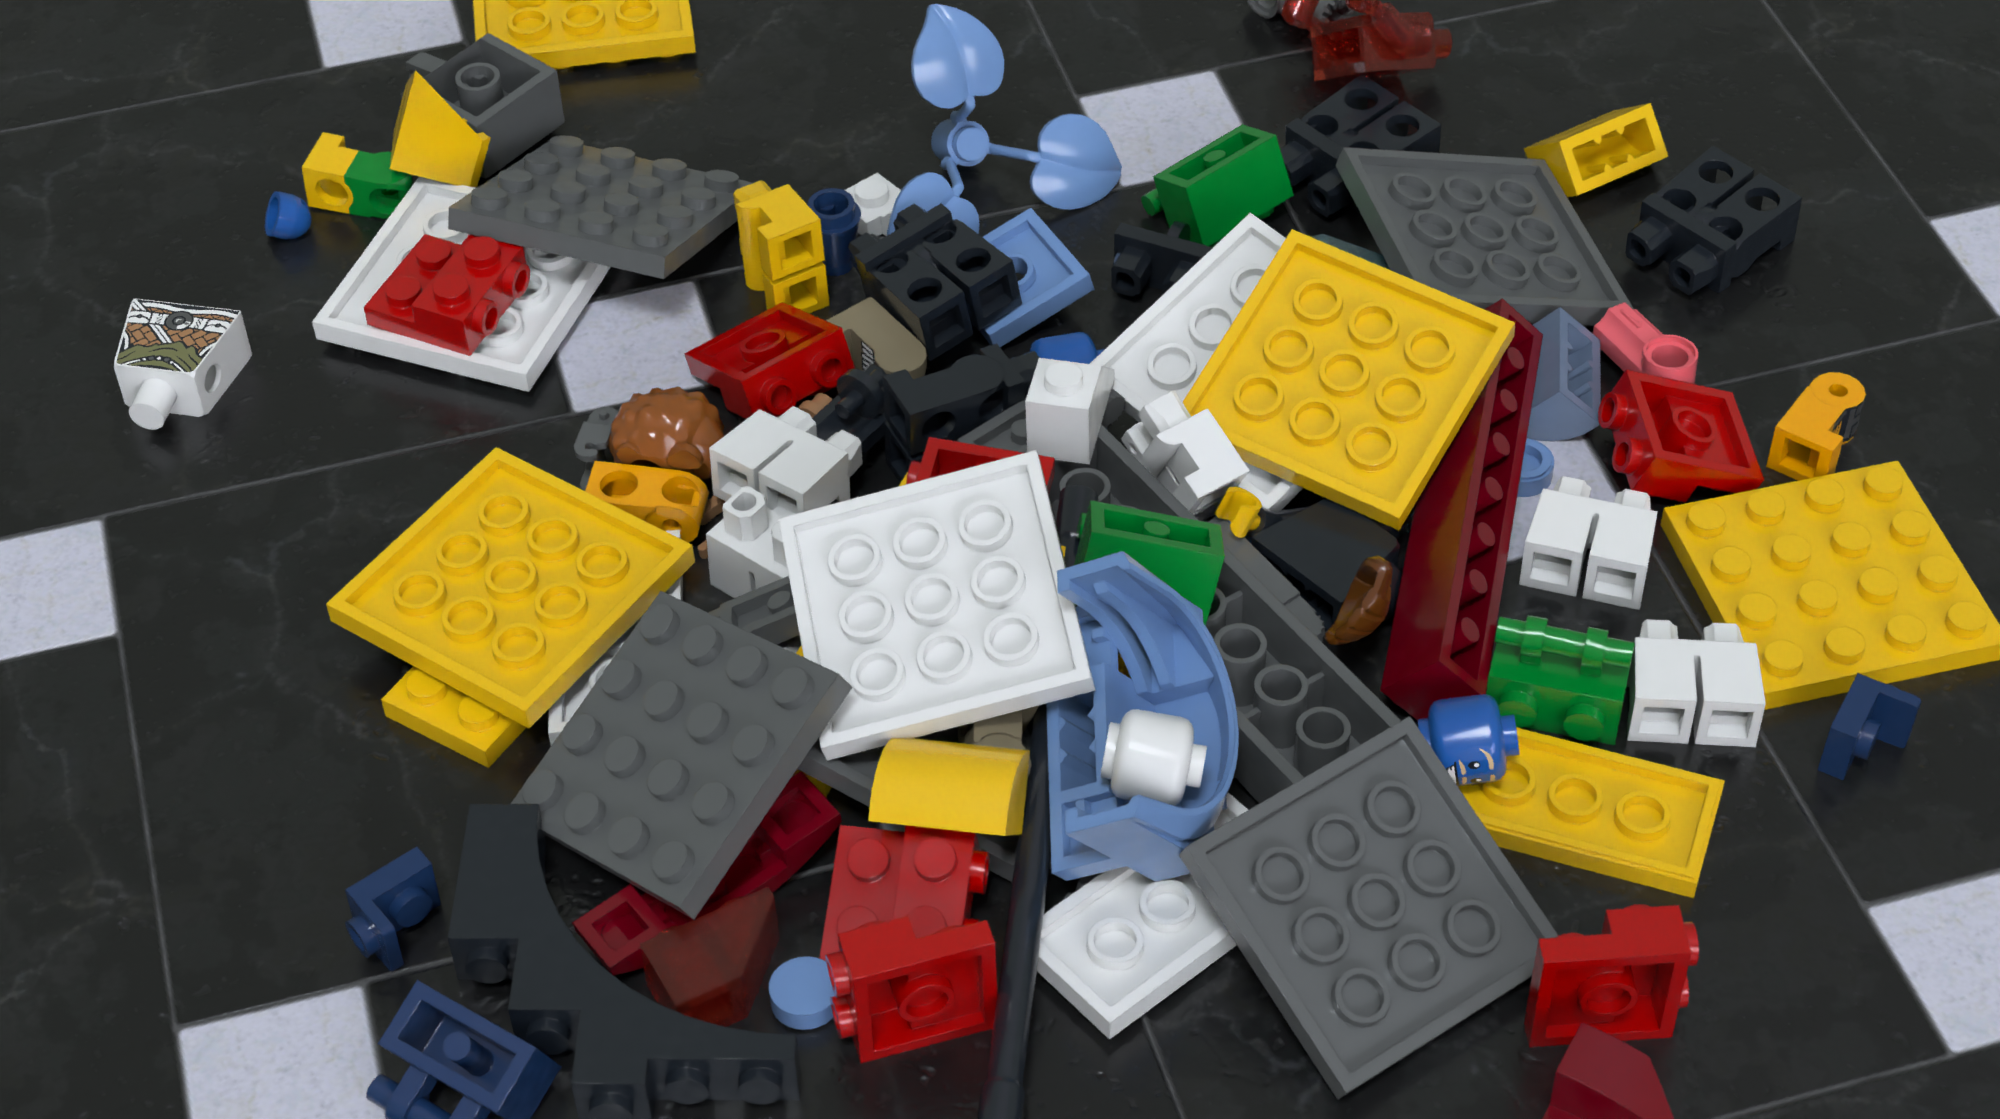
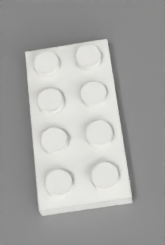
[1037,793,1248,1039]

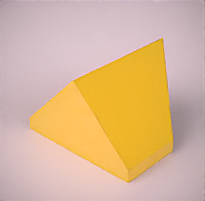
[390,70,491,187]

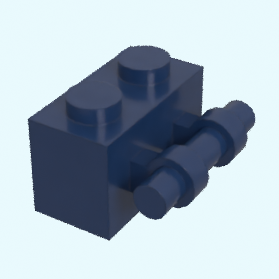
[366,980,561,1119]

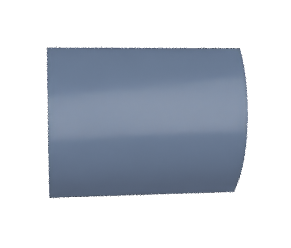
[1527,307,1601,441]

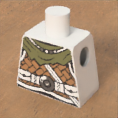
[114,298,252,430]

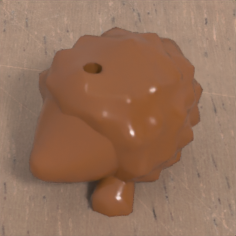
[608,386,725,480]

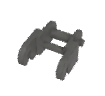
[574,407,618,491]

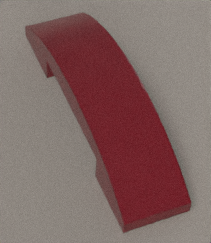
[572,771,842,976]

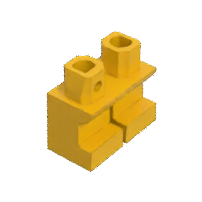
[733,180,830,314]

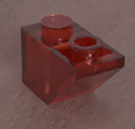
[640,887,779,1027]

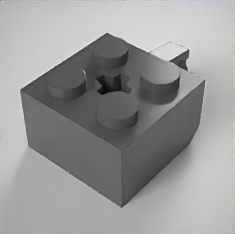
[400,33,565,179]

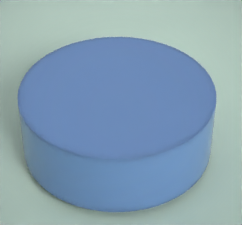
[1517,438,1554,497]
[769,957,835,1030]

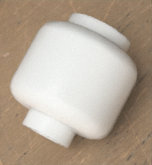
[1100,709,1207,806]

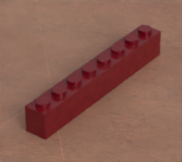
[1380,298,1543,721]

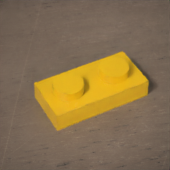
[381,666,526,768]

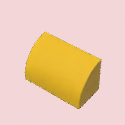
[1523,103,1669,197]
[868,738,1030,836]

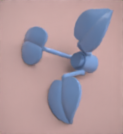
[887,4,1122,236]

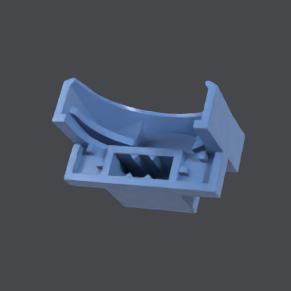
[1046,551,1239,882]

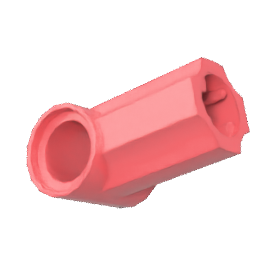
[1593,302,1698,384]

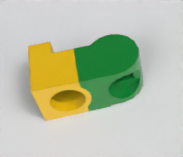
[302,132,414,219]

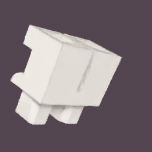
[1121,390,1250,521]
[709,406,862,516]
[1519,476,1657,610]
[706,486,789,598]
[1627,619,1766,747]

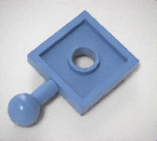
[979,208,1094,347]

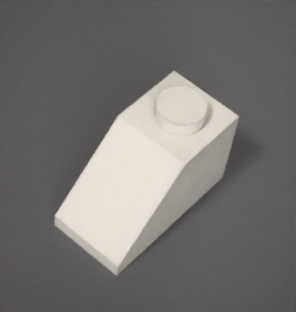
[1025,358,1115,465]

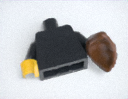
[1214,487,1405,646]

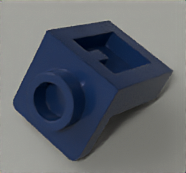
[1818,673,1921,780]
[345,846,441,972]

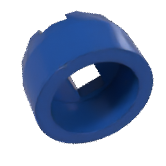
[265,191,311,239]

